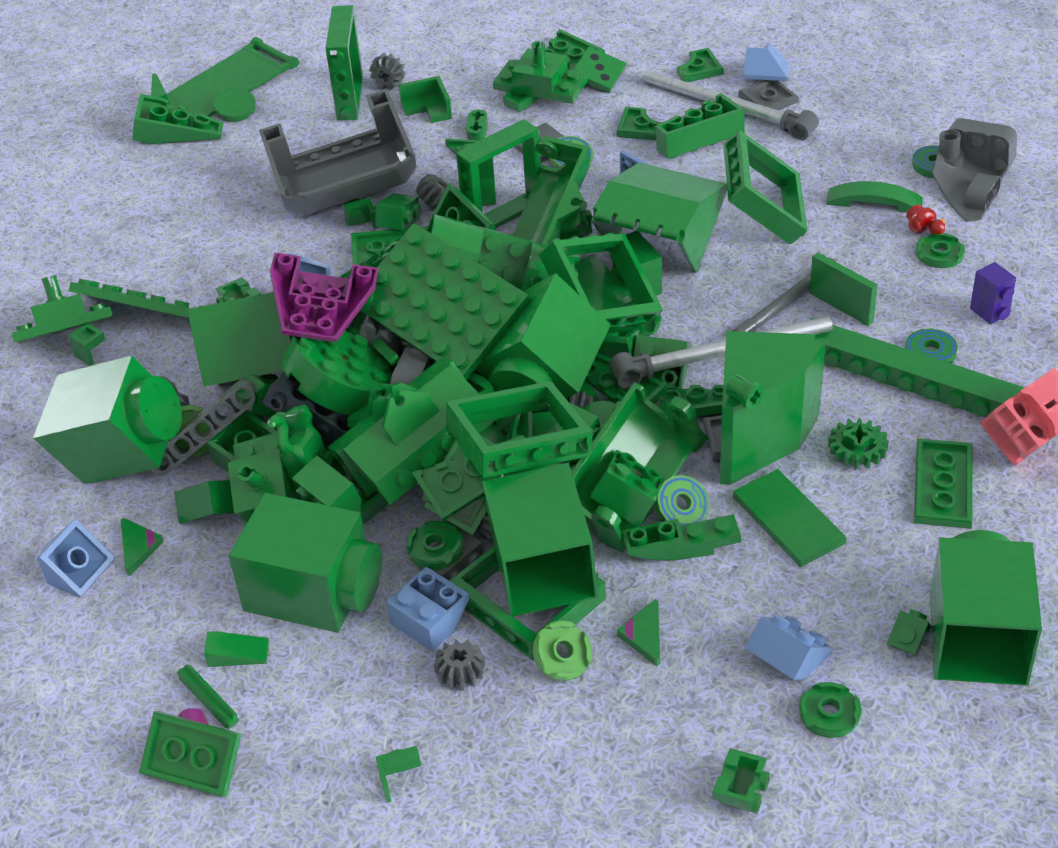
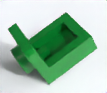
[887,609,932,656]

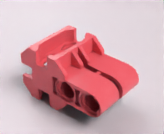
[979,368,1058,466]

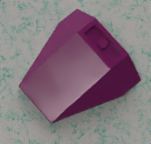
[270,252,379,342]

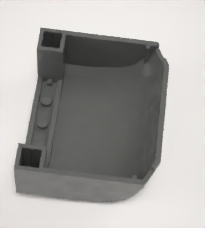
[259,89,417,217]

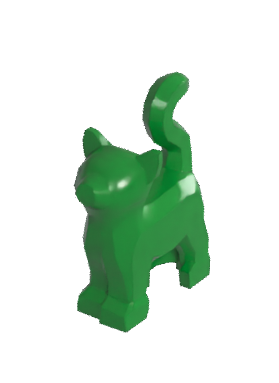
[267,404,334,490]

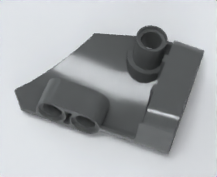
[933,118,1017,222]

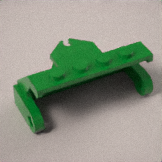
[512,136,591,245]
[328,357,497,505]
[570,382,701,553]

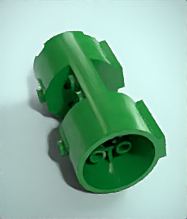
[427,214,580,291]

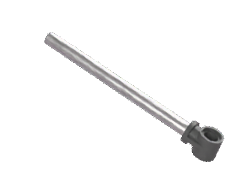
[643,70,819,141]
[608,316,832,389]

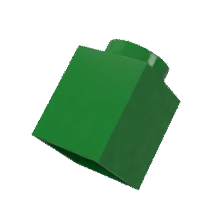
[475,273,611,413]
[187,292,293,387]
[33,355,182,484]
[482,462,598,617]
[228,493,382,633]
[930,530,1042,686]

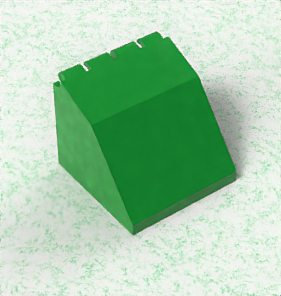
[591,162,727,273]
[720,331,826,485]

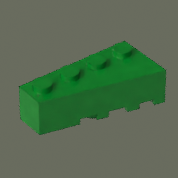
[655,93,745,159]

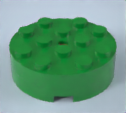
[281,331,392,415]

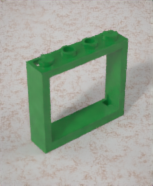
[325,5,364,121]
[456,119,541,229]
[723,130,808,244]
[539,233,663,329]
[446,381,593,479]
[450,546,606,661]

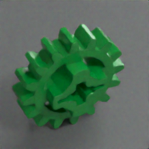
[828,418,889,469]

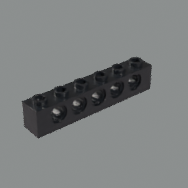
[262,371,351,448]

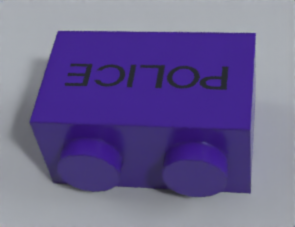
[970,262,1016,325]

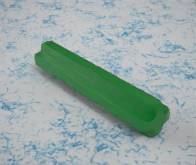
[177,664,239,729]

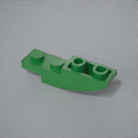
[622,514,741,561]

